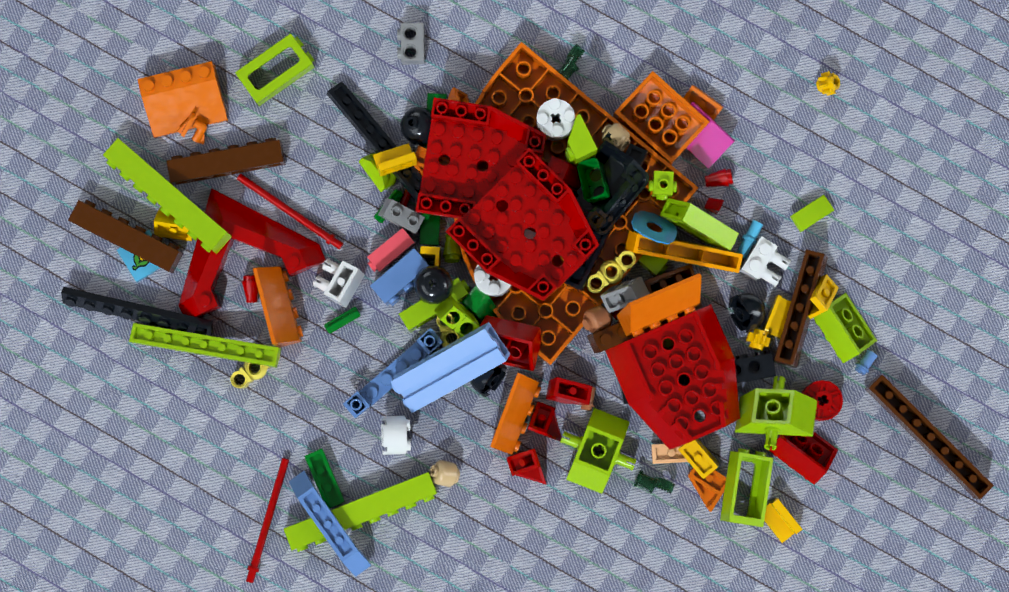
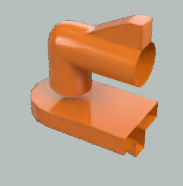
[177,112,207,145]

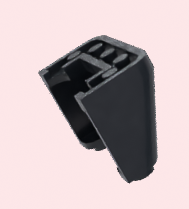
[571,140,649,235]

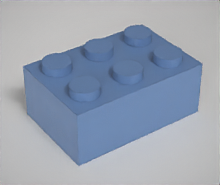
[370,248,429,306]

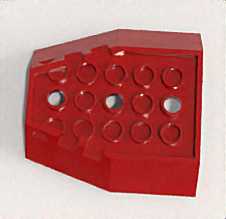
[415,97,546,219]
[445,148,599,301]
[605,304,740,450]

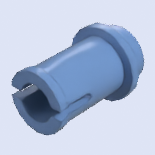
[855,350,878,375]

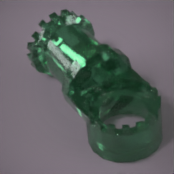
[556,44,585,81]
[634,470,675,494]

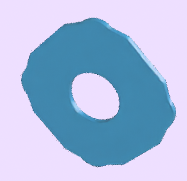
[631,211,678,244]

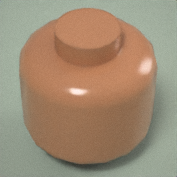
[582,305,612,333]

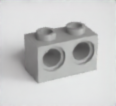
[397,23,425,65]
[378,198,425,234]
[600,276,650,313]

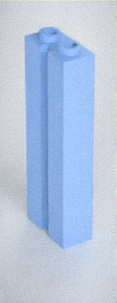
[391,322,510,413]

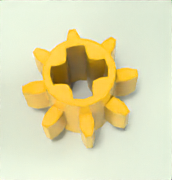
[816,71,840,96]
[746,329,771,351]

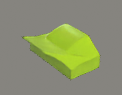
[359,152,396,192]

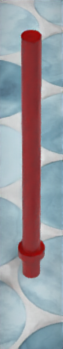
[237,174,344,250]
[246,458,289,583]

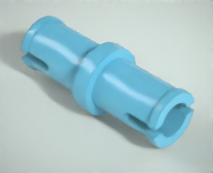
[737,220,764,259]

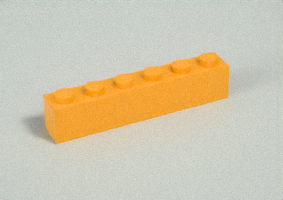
[625,230,743,273]

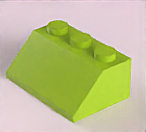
[565,114,598,167]
[813,293,877,363]

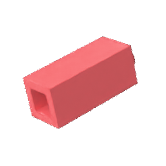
[367,228,416,273]

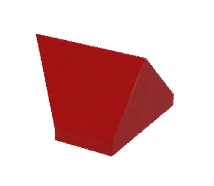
[528,402,562,441]
[506,448,546,485]

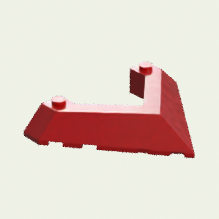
[179,188,326,318]

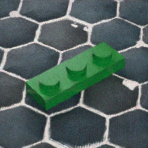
[304,448,345,508]

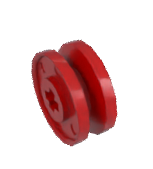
[802,380,843,421]

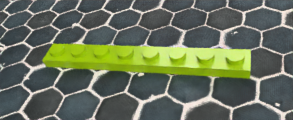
[129,323,281,368]

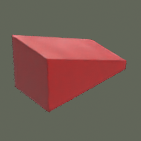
[704,198,724,214]

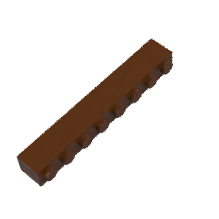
[865,375,994,500]

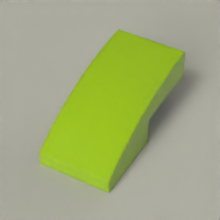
[790,195,834,233]

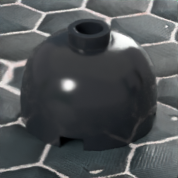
[400,107,432,145]
[414,265,453,305]
[729,293,765,332]
[470,364,507,397]

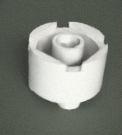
[536,98,575,141]
[474,265,512,297]
[381,415,411,455]

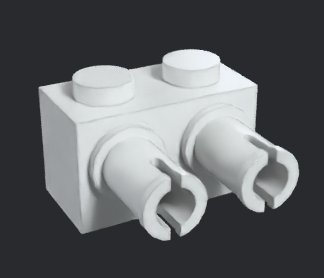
[739,236,791,287]
[313,259,365,308]

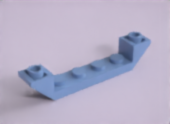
[343,328,443,419]
[289,470,371,577]

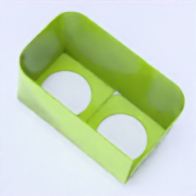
[434,297,480,337]

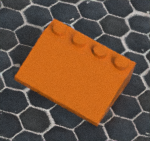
[137,61,228,138]
[613,71,709,165]
[253,266,304,348]
[617,273,702,337]
[490,373,541,455]

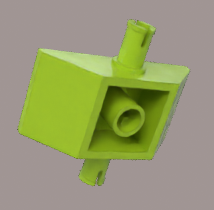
[735,376,817,450]
[560,408,637,494]

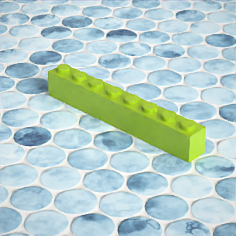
[103,138,232,254]
[284,472,437,552]

